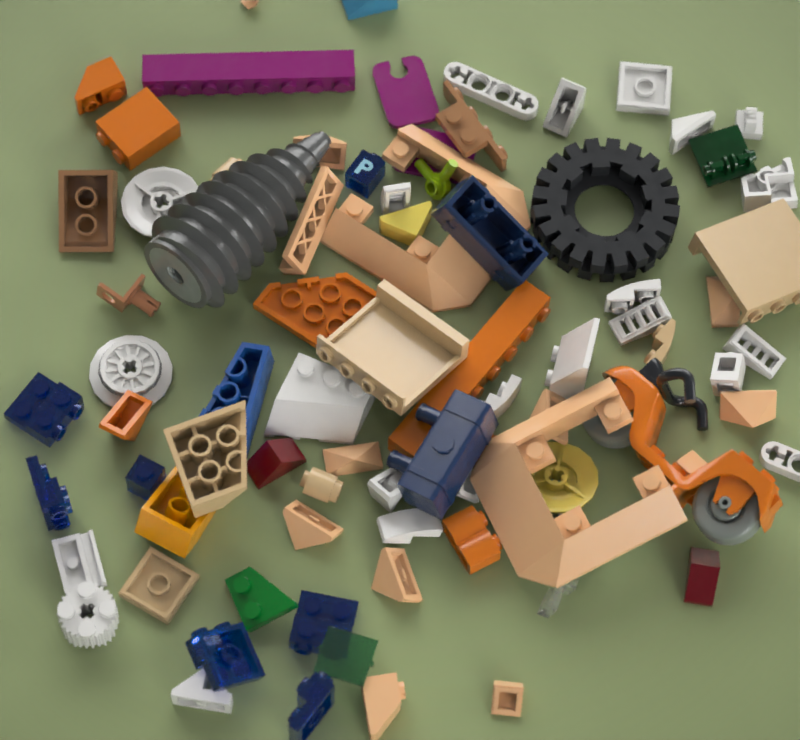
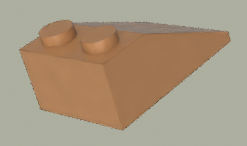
[58,170,118,252]

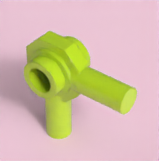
[414,158,458,200]

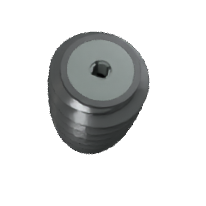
[144,131,331,308]

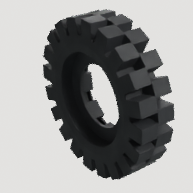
[530,138,680,282]

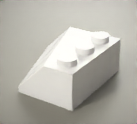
[264,353,376,445]

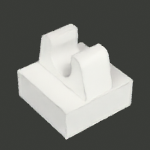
[735,107,763,140]

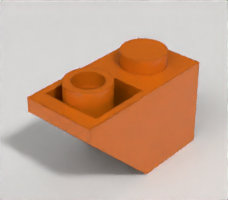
[74,56,127,115]

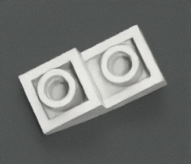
[604,279,661,314]
[482,374,522,419]
[376,508,443,544]

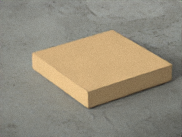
[118,546,200,625]

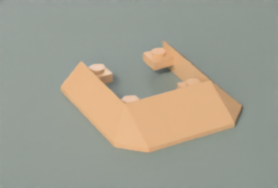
[320,124,531,313]
[470,377,688,588]

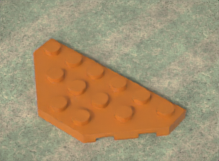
[253,272,376,348]

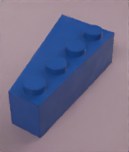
[198,342,275,457]

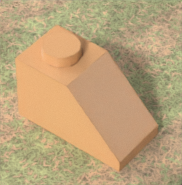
[361,672,406,740]

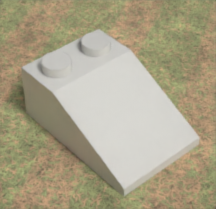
[544,318,600,399]

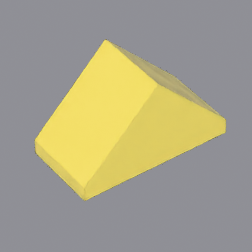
[379,201,432,246]

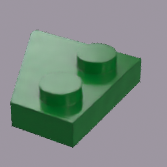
[225,566,299,633]

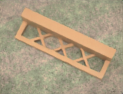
[279,166,344,275]

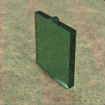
[314,626,378,687]

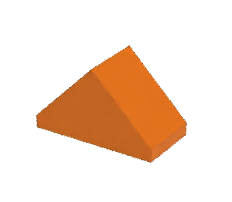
[99,390,152,441]

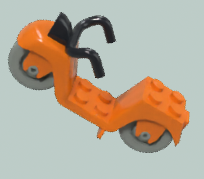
[582,358,783,545]

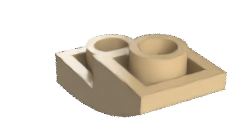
[644,318,676,365]

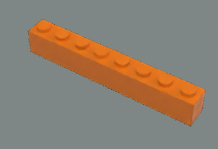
[388,280,551,458]

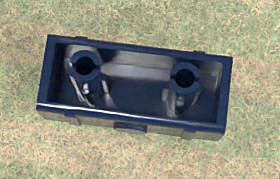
[430,175,549,292]
[386,389,499,519]

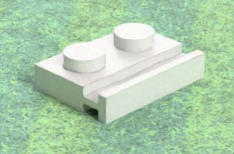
[51,530,107,595]

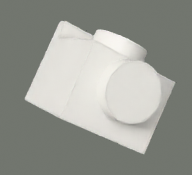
[710,352,746,396]

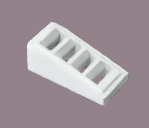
[380,182,411,215]
[608,296,672,346]
[722,324,787,380]

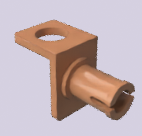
[96,274,161,317]

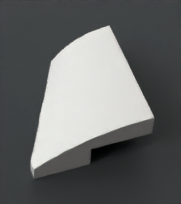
[740,157,798,212]

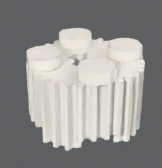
[57,581,119,649]

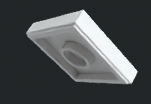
[616,61,672,116]

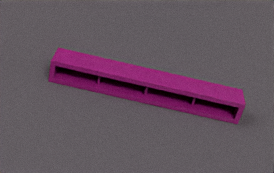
[142,50,355,97]

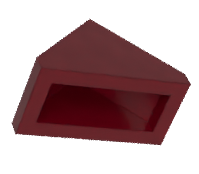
[247,438,307,490]
[684,547,720,607]

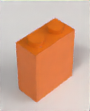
[95,87,181,171]

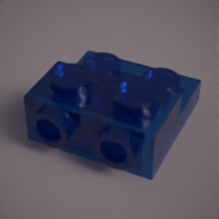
[4,372,84,448]
[26,455,73,531]
[289,590,359,661]
[185,621,266,692]
[287,671,335,740]

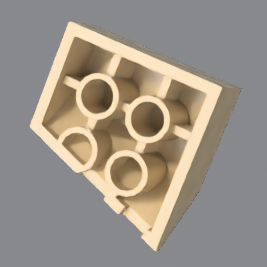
[163,400,247,518]

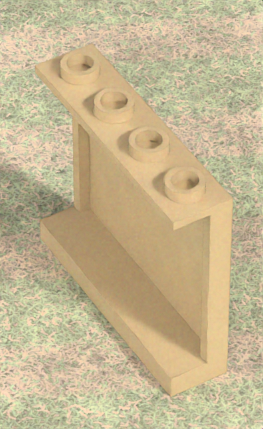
[688,198,800,325]
[316,279,470,416]

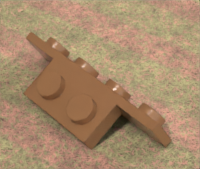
[436,80,508,172]

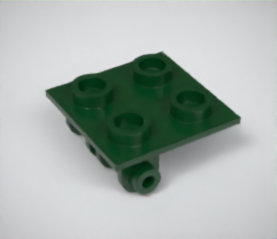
[688,124,757,188]

